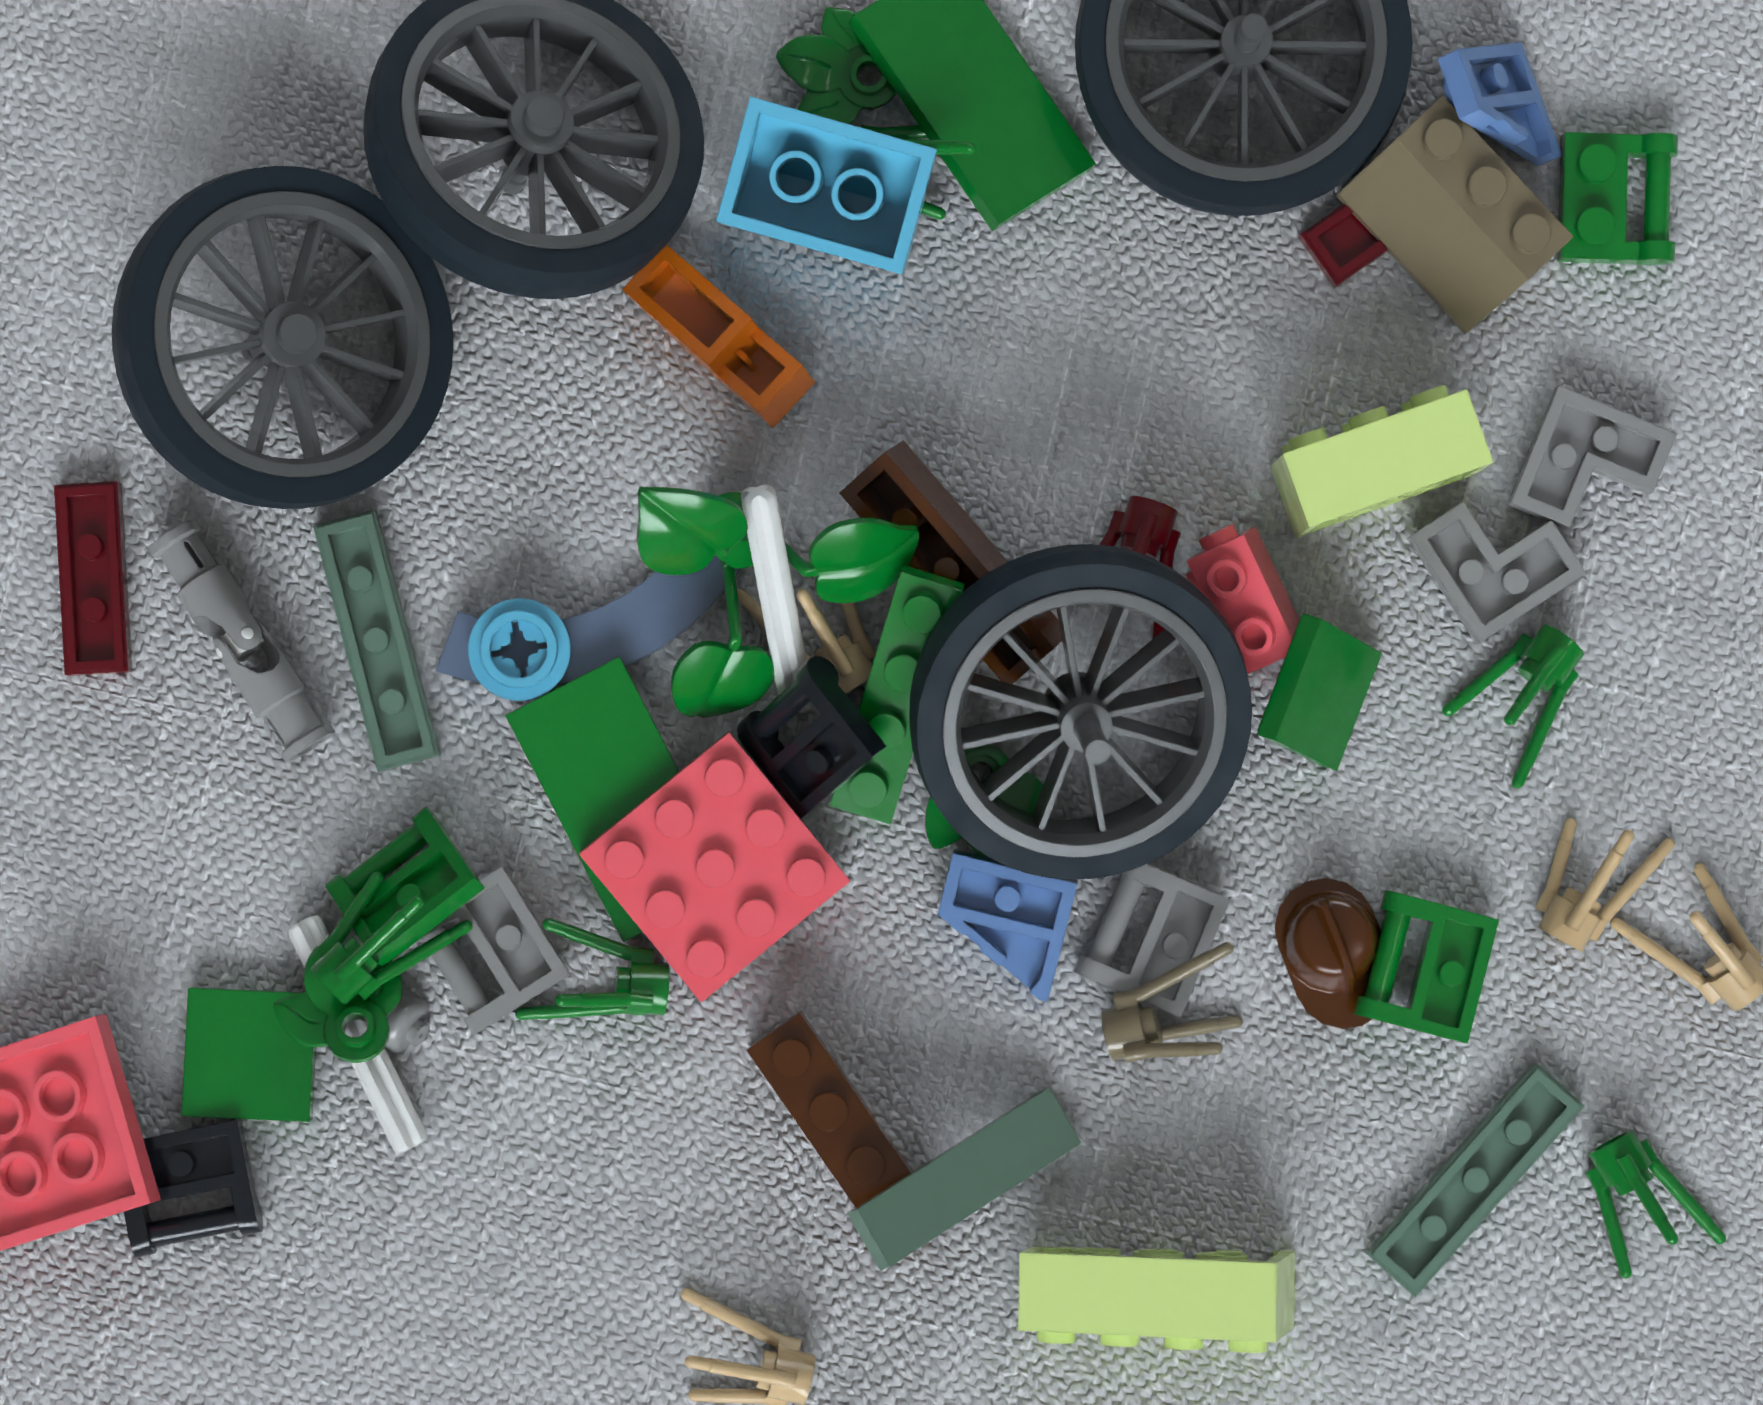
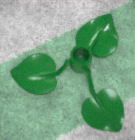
[636,486,919,718]

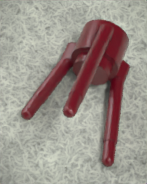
[1099,496,1181,639]

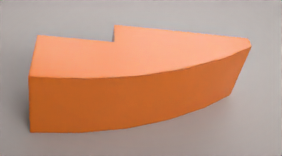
[622,245,816,429]

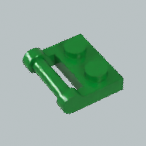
[1557,132,1678,265]
[325,806,485,967]
[1354,890,1499,1044]

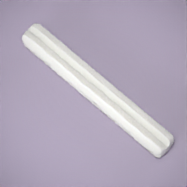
[741,484,813,713]
[288,915,427,1153]

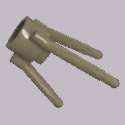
[1101,942,1243,1063]

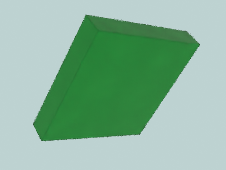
[1257,613,1382,771]
[181,987,316,1122]

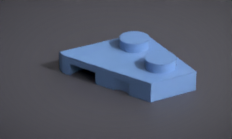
[1438,42,1562,166]
[938,849,1078,1002]

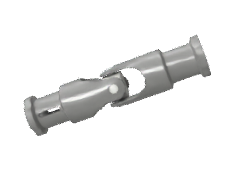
[148,519,335,763]

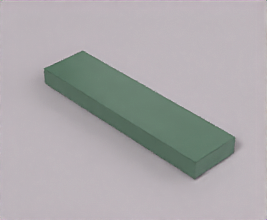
[313,509,441,772]
[1365,1062,1585,1297]
[847,1087,1081,1271]

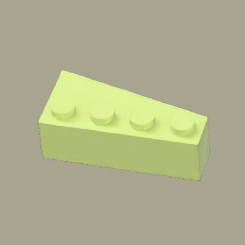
[1018,1247,1295,1353]

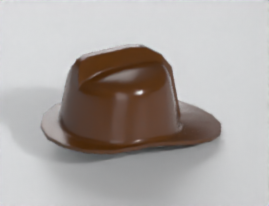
[1274,878,1394,1029]

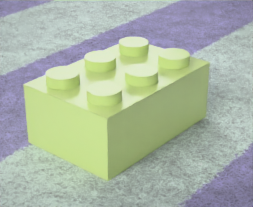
[1270,385,1494,538]

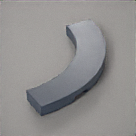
[436,555,740,685]

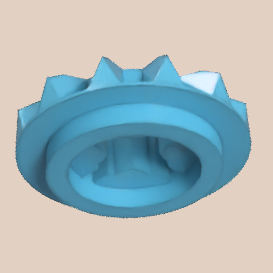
[468,598,571,701]

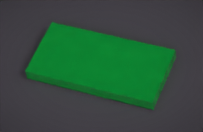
[849,0,1096,232]
[505,656,679,942]

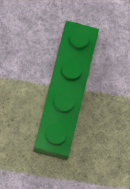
[830,565,965,825]

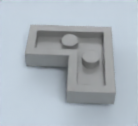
[1507,385,1677,529]
[1407,502,1587,644]

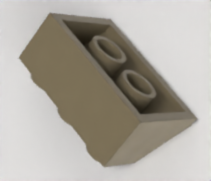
[1336,96,1574,334]

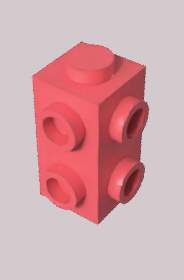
[1186,524,1300,674]

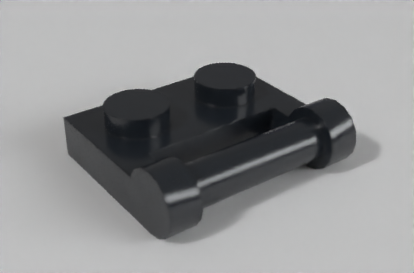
[737,656,887,819]
[124,1119,263,1258]

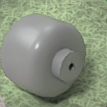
[385,985,430,1054]

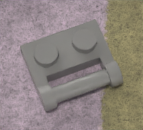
[1074,864,1230,1017]
[415,866,571,1036]

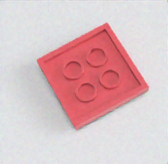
[579,731,850,1003]
[0,1014,161,1251]

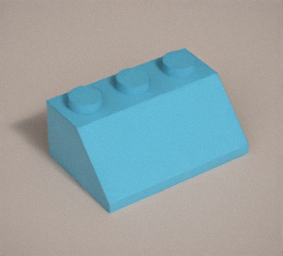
[716,96,937,274]

